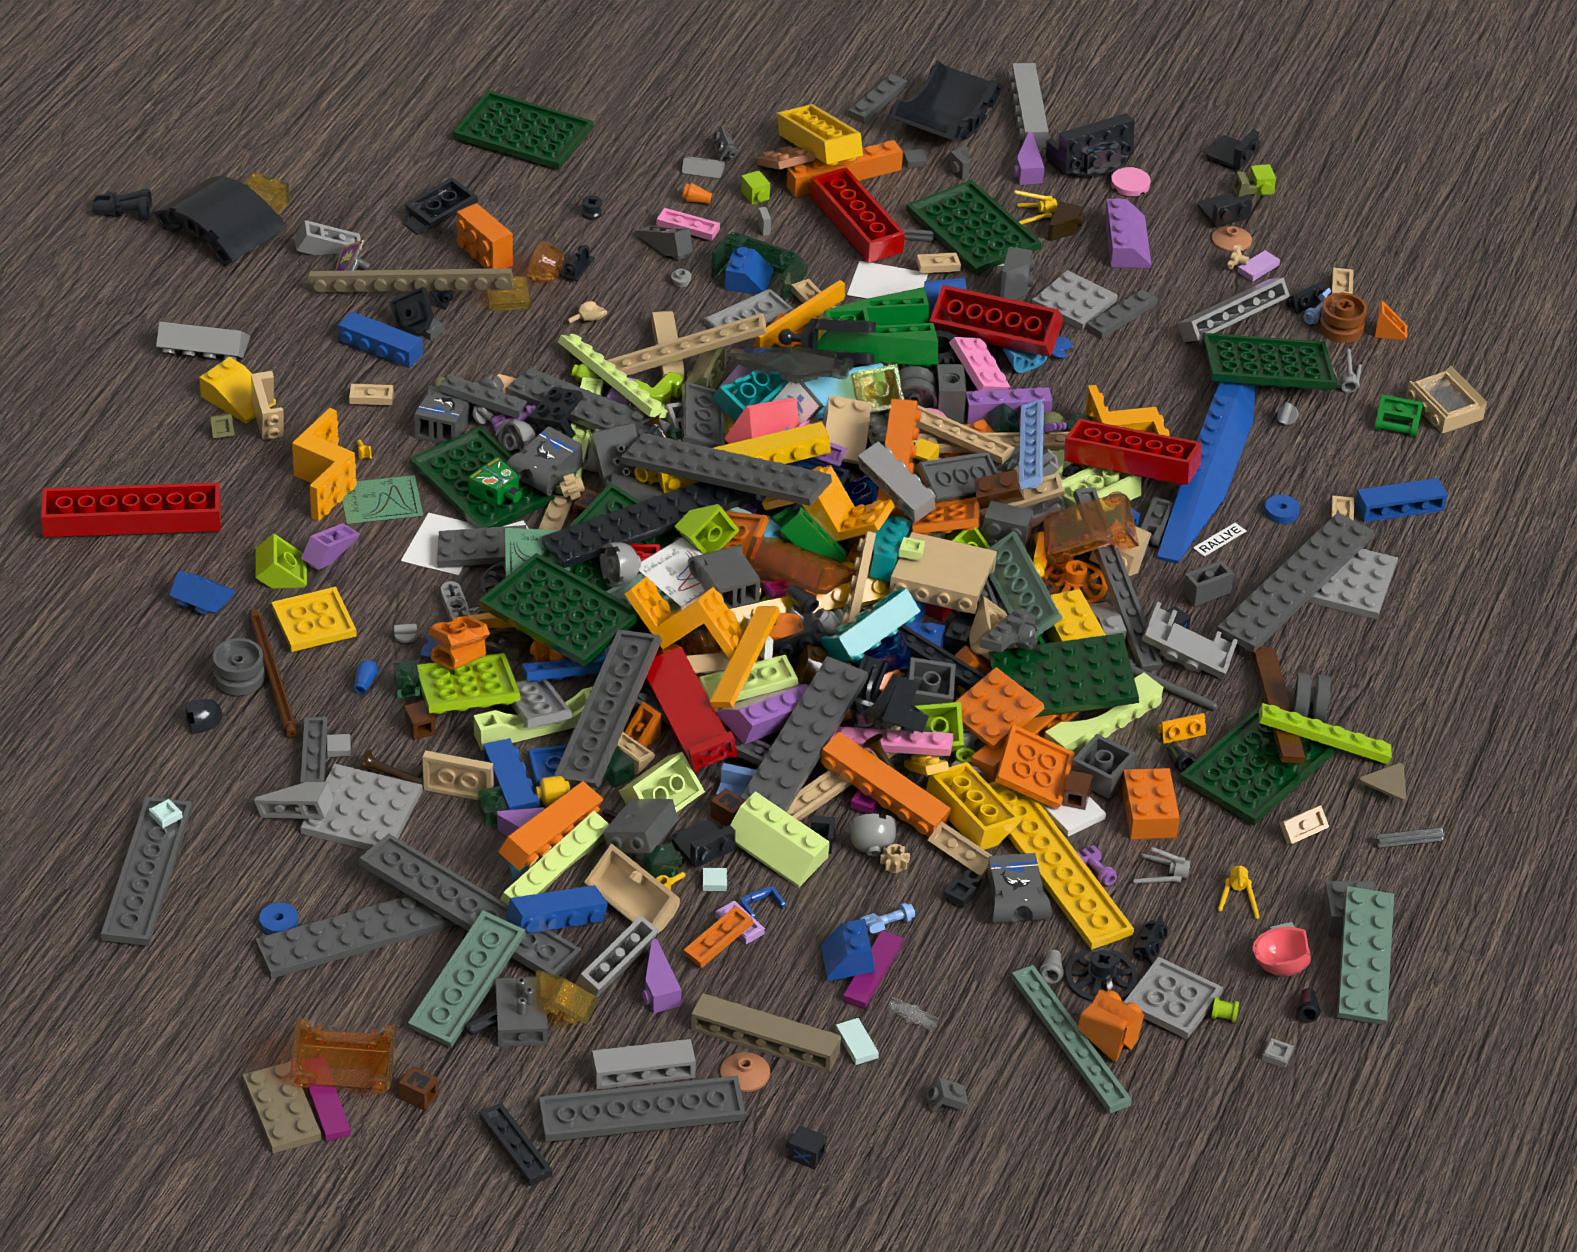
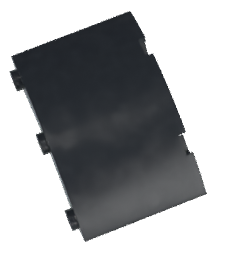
[890,60,1003,142]
[154,176,286,266]

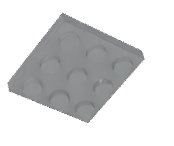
[1032,270,1117,331]
[1124,957,1223,1039]

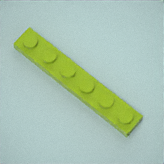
[1259,703,1392,764]

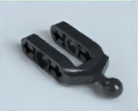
[778,318,876,364]

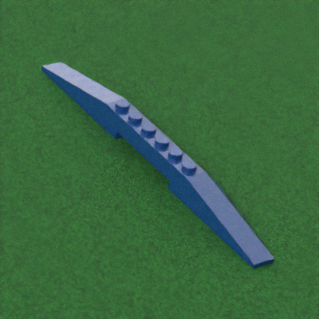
[1157,382,1255,564]

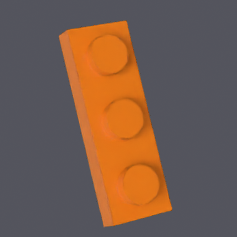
[684,905,753,968]

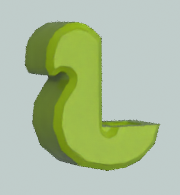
[635,372,683,406]

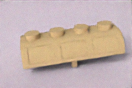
[584,844,680,933]

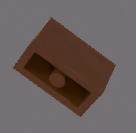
[974,470,1025,509]

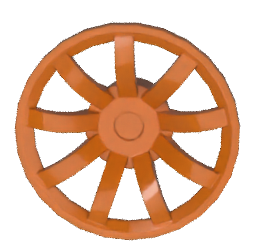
[1043,560,1108,604]

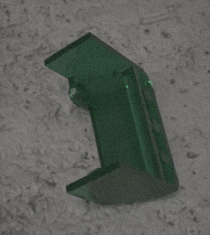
[711,232,808,301]

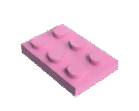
[949,337,1010,391]

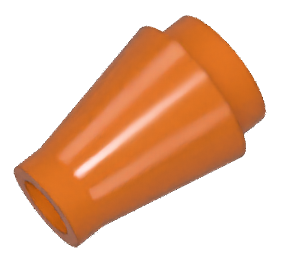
[682,183,713,205]

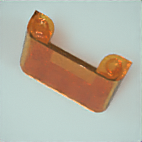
[1044,491,1139,571]
[290,1018,397,1093]

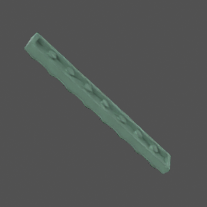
[1011,965,1132,1114]

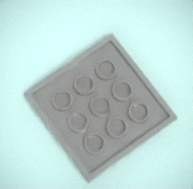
[1307,549,1398,620]
[301,764,423,850]

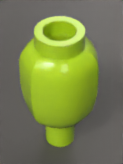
[571,363,609,386]

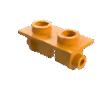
[1157,713,1206,744]

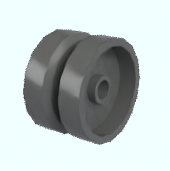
[891,366,938,409]
[213,638,265,696]
[1293,672,1331,723]

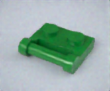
[1374,395,1423,437]

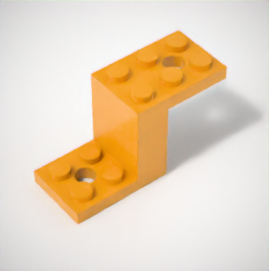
[1084,385,1169,481]
[292,408,357,522]
[762,465,895,541]
[624,576,745,660]

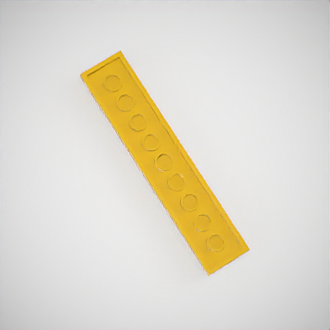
[988,781,1134,950]

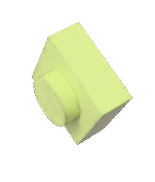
[898,537,925,561]

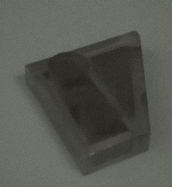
[485,628,534,662]

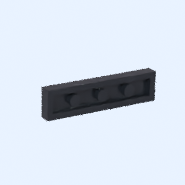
[479,1102,552,1186]

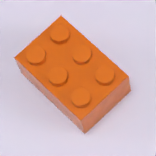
[456,203,513,269]
[1121,768,1180,839]

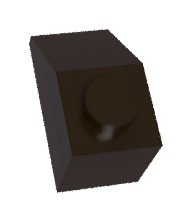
[1048,202,1085,241]
[795,644,828,686]

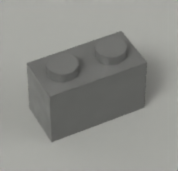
[1182,560,1234,607]

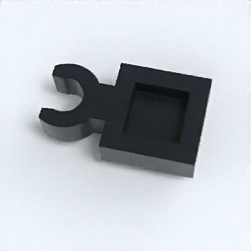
[943,869,982,908]

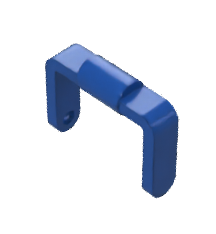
[741,886,786,919]

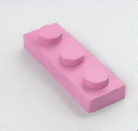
[656,208,720,241]

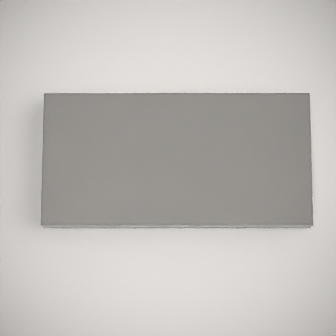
[704,289,794,329]
[510,679,572,729]

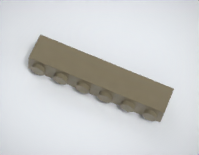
[691,993,841,1073]

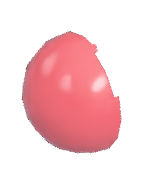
[1253,927,1311,977]

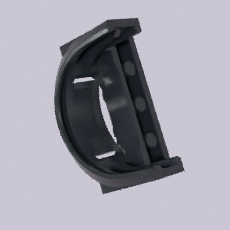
[1046,113,1135,178]
[850,654,929,734]

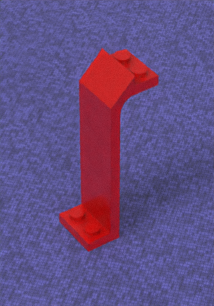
[646,644,737,773]

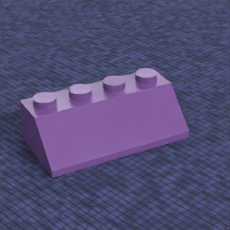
[1105,198,1151,268]
[964,387,1052,424]
[717,684,808,745]

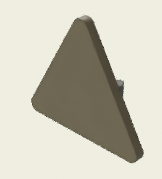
[1360,763,1406,801]

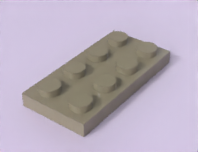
[243,1061,322,1154]

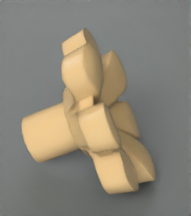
[1228,244,1249,270]

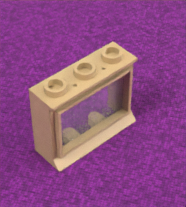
[1406,365,1487,434]

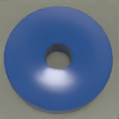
[1265,495,1300,524]
[259,903,298,935]

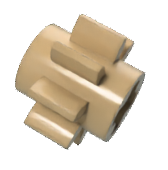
[560,473,585,501]
[880,844,910,873]

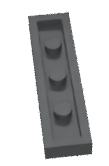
[848,74,907,123]
[1087,289,1158,339]
[301,717,328,783]

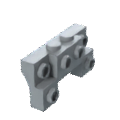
[1010,449,1066,528]
[1141,602,1238,679]

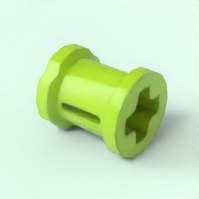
[1211,997,1240,1023]

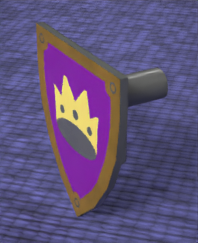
[335,240,370,271]

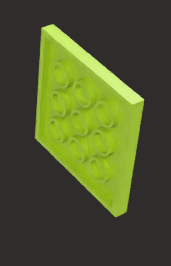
[415,653,520,714]

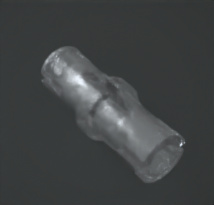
[887,997,938,1031]

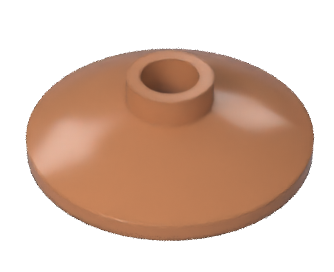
[1212,226,1252,252]
[720,1052,770,1092]

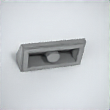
[682,156,725,178]

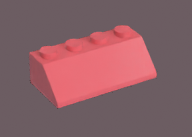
[725,398,799,444]

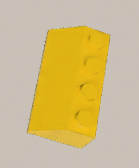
[926,762,1021,850]

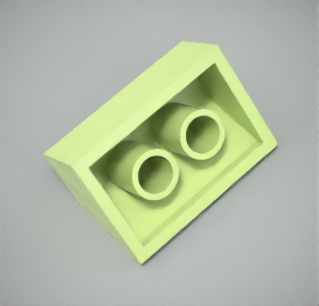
[619,752,705,812]

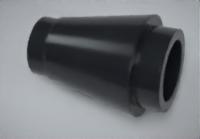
[786,584,819,614]
[1167,741,1196,771]
[1296,988,1321,1023]

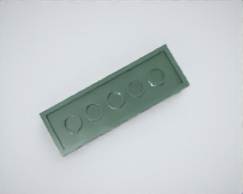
[989,531,1063,636]
[1337,886,1394,1025]
[408,910,526,1048]

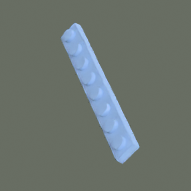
[1019,400,1044,490]

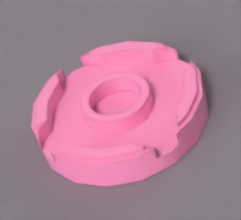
[1111,167,1151,197]

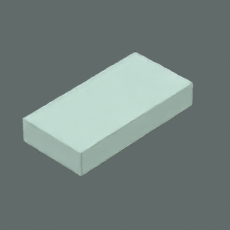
[836,1018,879,1065]

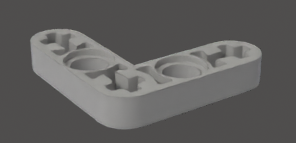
[441,581,489,621]

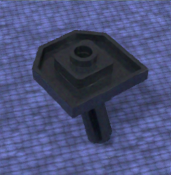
[389,287,434,336]

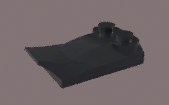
[404,177,478,235]

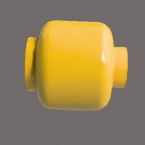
[536,776,570,807]

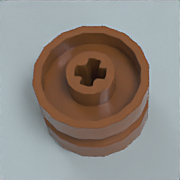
[1319,292,1368,343]

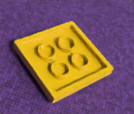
[271,587,357,652]

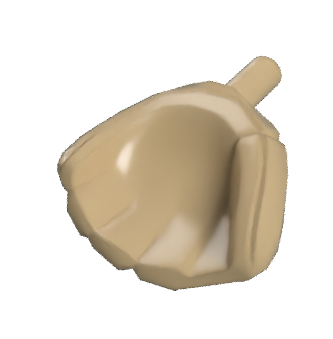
[568,301,607,324]

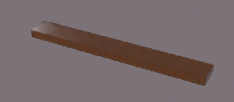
[1252,647,1305,764]

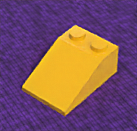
[199,357,276,424]

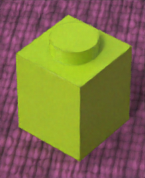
[1249,164,1276,196]
[741,171,770,204]

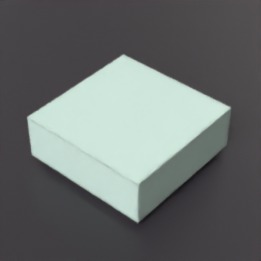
[149,799,183,828]
[703,868,727,891]

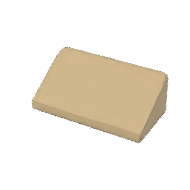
[612,732,655,775]

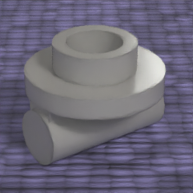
[1278,402,1298,425]
[473,404,496,424]
[394,624,417,643]

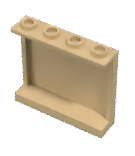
[889,532,997,614]

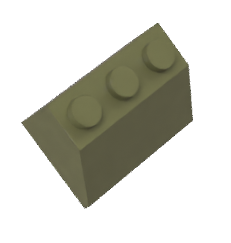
[679,346,726,396]

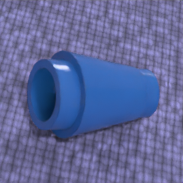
[353,660,378,694]

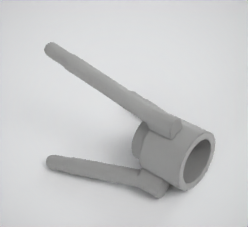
[1332,349,1362,393]
[1132,847,1190,884]

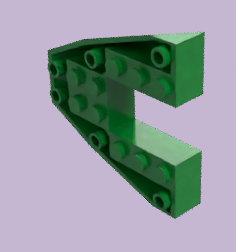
[818,287,938,367]

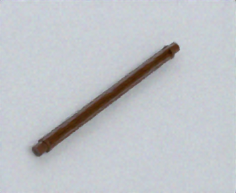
[249,609,297,738]

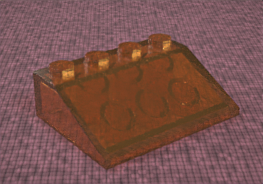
[745,536,856,597]

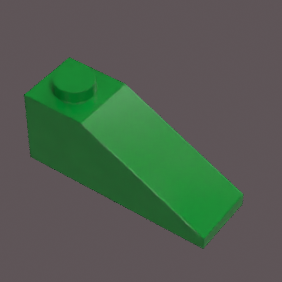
[780,506,847,562]

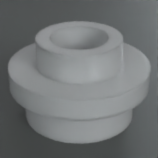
[671,269,692,287]

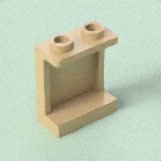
[251,371,284,440]

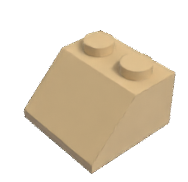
[1089,516,1151,576]

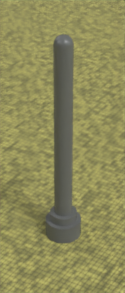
[1129,659,1218,711]

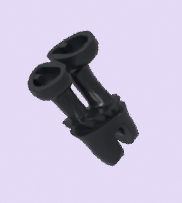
[92,189,152,220]

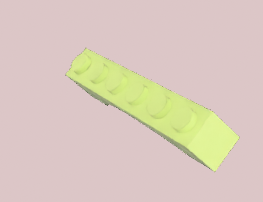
[1044,672,1163,757]
[474,687,593,751]
[500,811,610,905]

